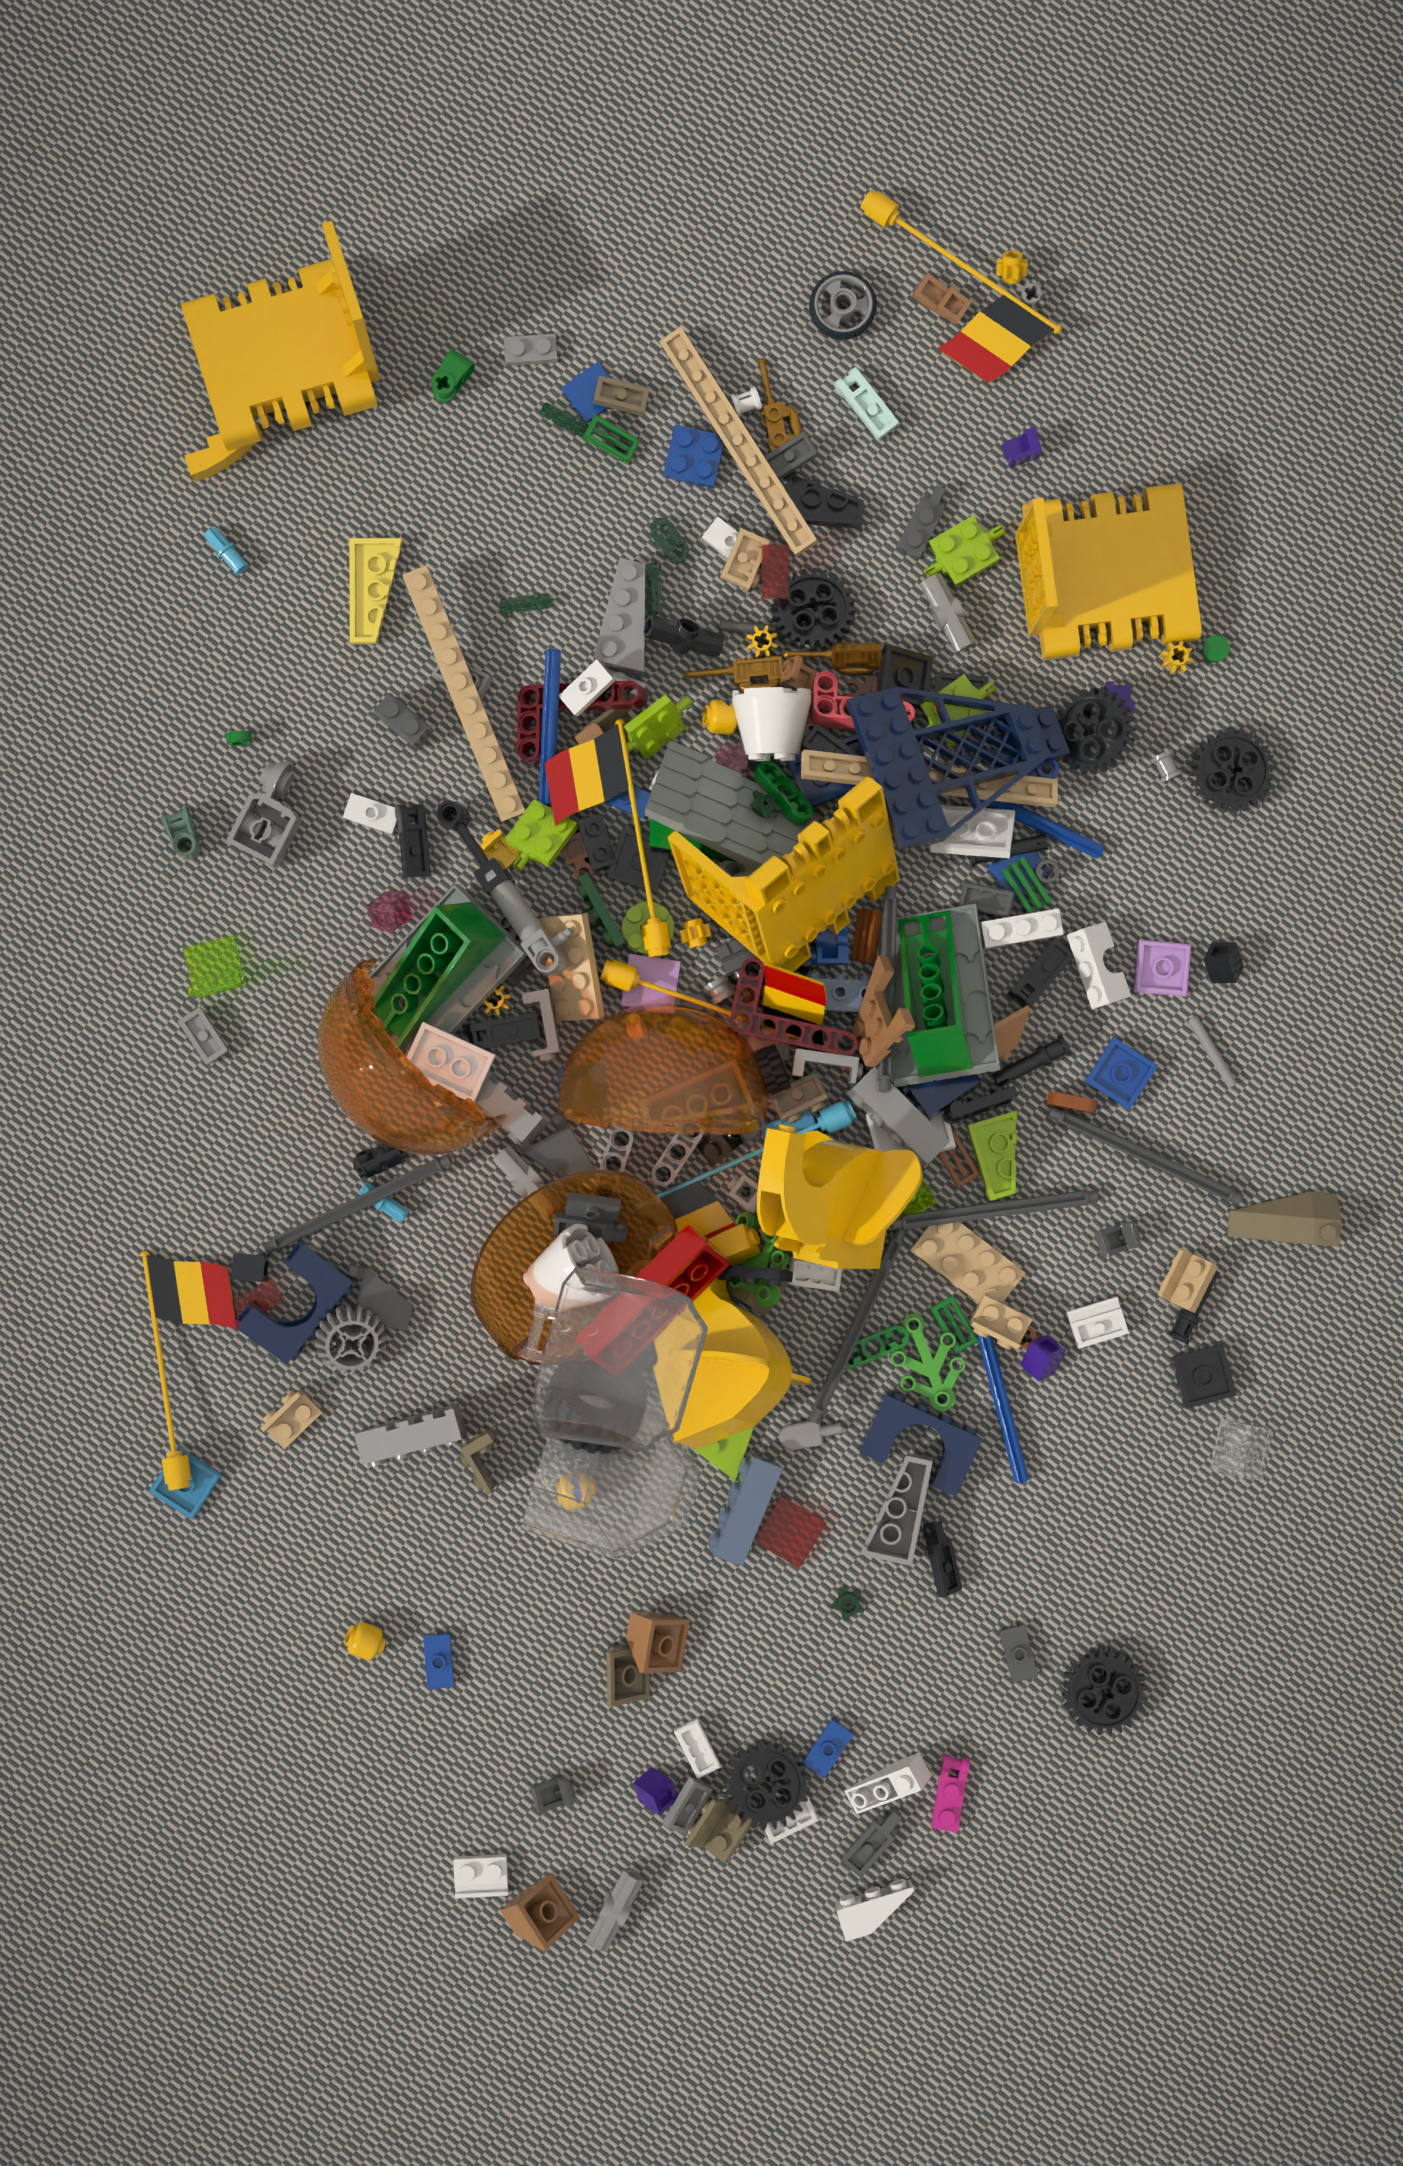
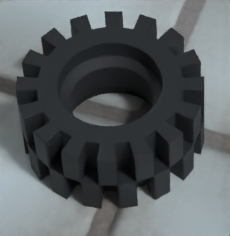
[755,1044,791,1095]

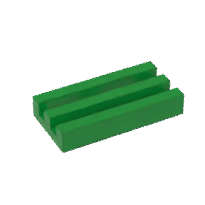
[582,414,641,465]
[1000,857,1052,914]
[929,1295,979,1354]

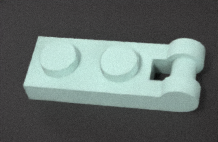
[833,367,899,441]

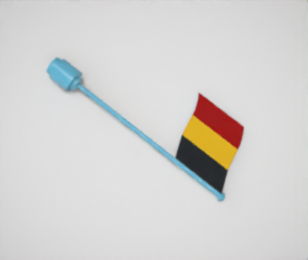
[634,1100,857,1241]

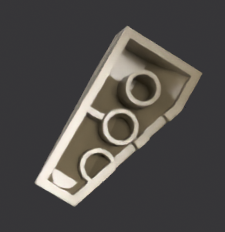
[1227,1191,1341,1247]

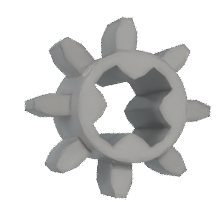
[1015,280,1047,311]

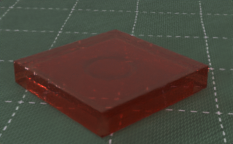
[754,1495,827,1569]

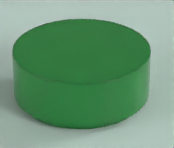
[1202,635,1230,663]
[226,731,253,746]

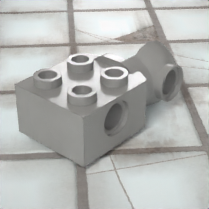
[225,761,302,868]

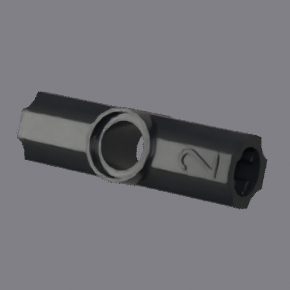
[643,614,724,657]

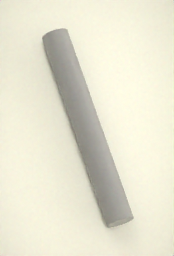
[1188,1016,1237,1088]

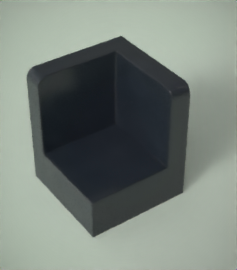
[1203,942,1243,983]
[231,1253,270,1282]

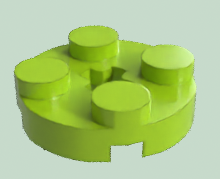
[622,902,674,954]

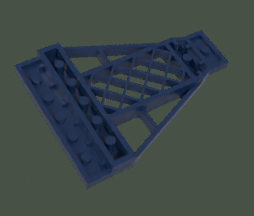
[846,687,1070,850]

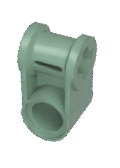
[161,807,201,860]

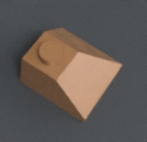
[994,1005,1031,1062]
[626,1612,690,1673]
[500,1873,580,1951]

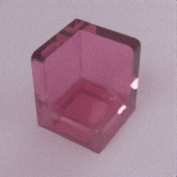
[716,742,747,773]
[367,891,412,933]

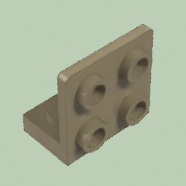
[459,1427,497,1495]
[684,1799,751,1863]

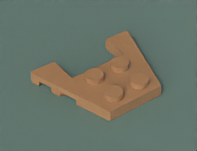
[852,955,915,1068]

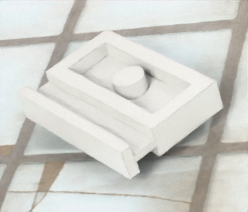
[1066,1296,1129,1349]
[453,1854,509,1898]

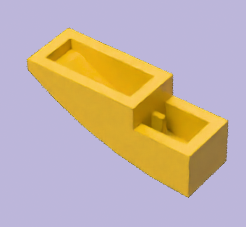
[184,422,262,482]

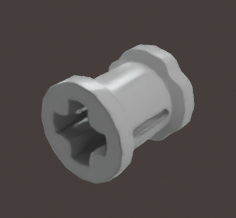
[1151,749,1183,783]

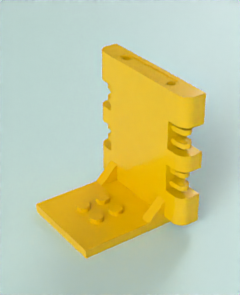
[181,221,381,451]
[1015,483,1201,661]
[668,777,900,972]

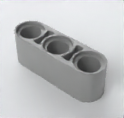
[652,1118,704,1186]
[594,1127,634,1198]

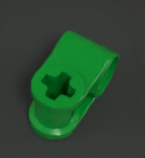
[431,349,475,403]

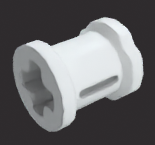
[730,387,762,417]

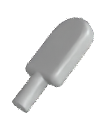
[779,1420,842,1450]

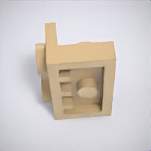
[720,528,771,593]
[1158,1248,1218,1313]
[970,1294,1032,1350]
[260,1389,324,1449]

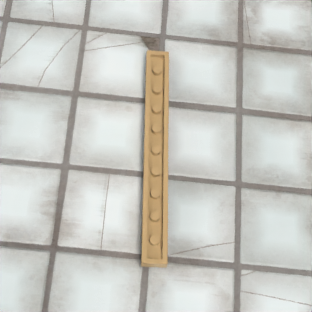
[659,326,818,557]
[402,565,525,822]
[801,749,1058,808]

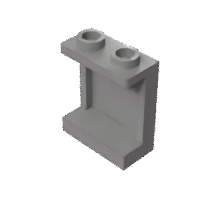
[522,989,562,1062]
[790,1049,863,1085]

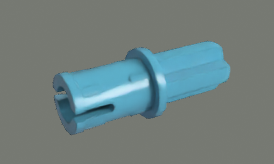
[204,526,249,575]
[358,1181,409,1222]

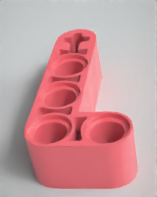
[810,671,915,731]

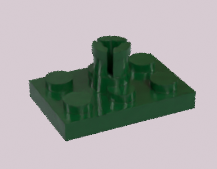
[577,872,627,951]

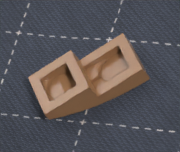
[911,273,972,324]

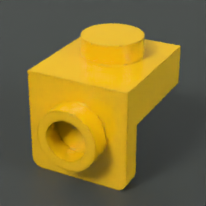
[480,829,520,870]

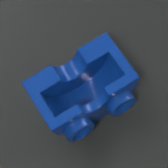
[811,916,849,966]

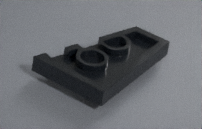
[786,472,864,529]

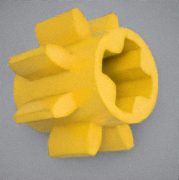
[996,251,1028,284]
[746,625,778,658]
[1159,641,1193,675]
[679,918,712,949]
[482,985,512,1016]

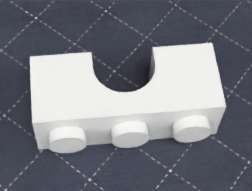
[980,909,1064,950]
[1067,922,1131,1009]

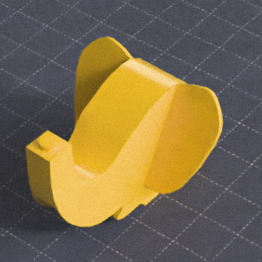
[757,1124,923,1269]
[654,1223,812,1449]

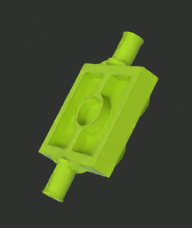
[923,515,1005,588]
[920,674,996,748]
[624,694,693,760]
[505,799,578,871]

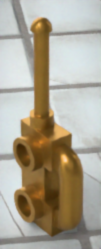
[758,358,802,452]
[783,641,882,675]
[685,656,782,692]

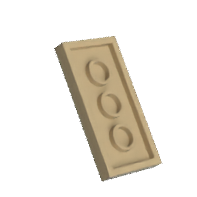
[538,913,605,1021]
[910,1208,1025,1303]

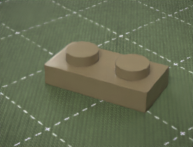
[593,375,650,416]

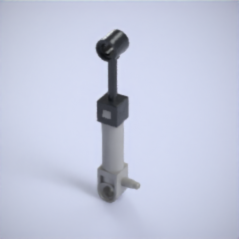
[436,800,573,976]

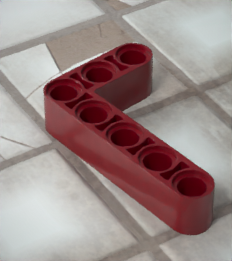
[517,680,648,765]
[730,957,858,1055]

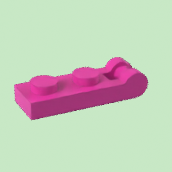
[931,1754,970,1833]

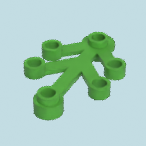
[729,1212,789,1308]
[891,1313,965,1411]

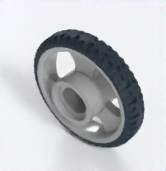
[809,271,877,340]

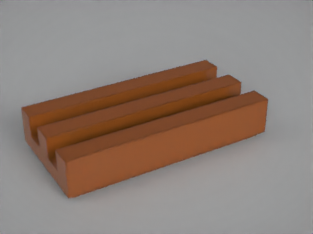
[850,909,883,963]
[938,1130,981,1188]

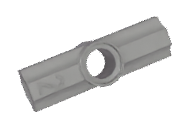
[920,573,976,653]
[493,1145,562,1219]
[587,1868,644,1952]

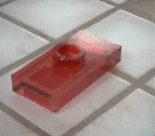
[761,545,789,600]
[233,1278,285,1319]

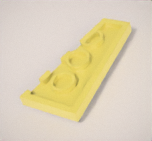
[349,538,403,644]

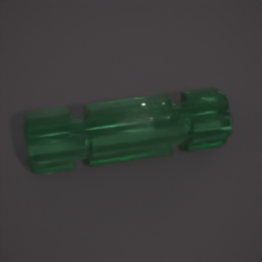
[540,402,589,438]
[646,563,662,615]
[500,593,551,615]

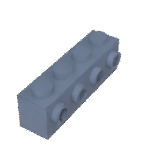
[794,972,871,1014]
[708,1452,783,1567]

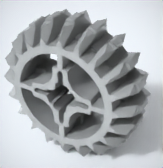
[315,1305,387,1375]

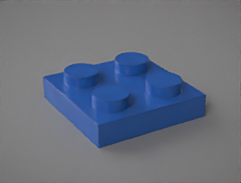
[663,424,724,489]
[1084,1037,1158,1110]

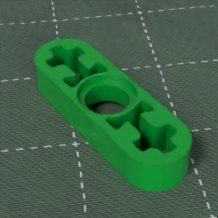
[754,761,814,826]
[837,1324,909,1369]

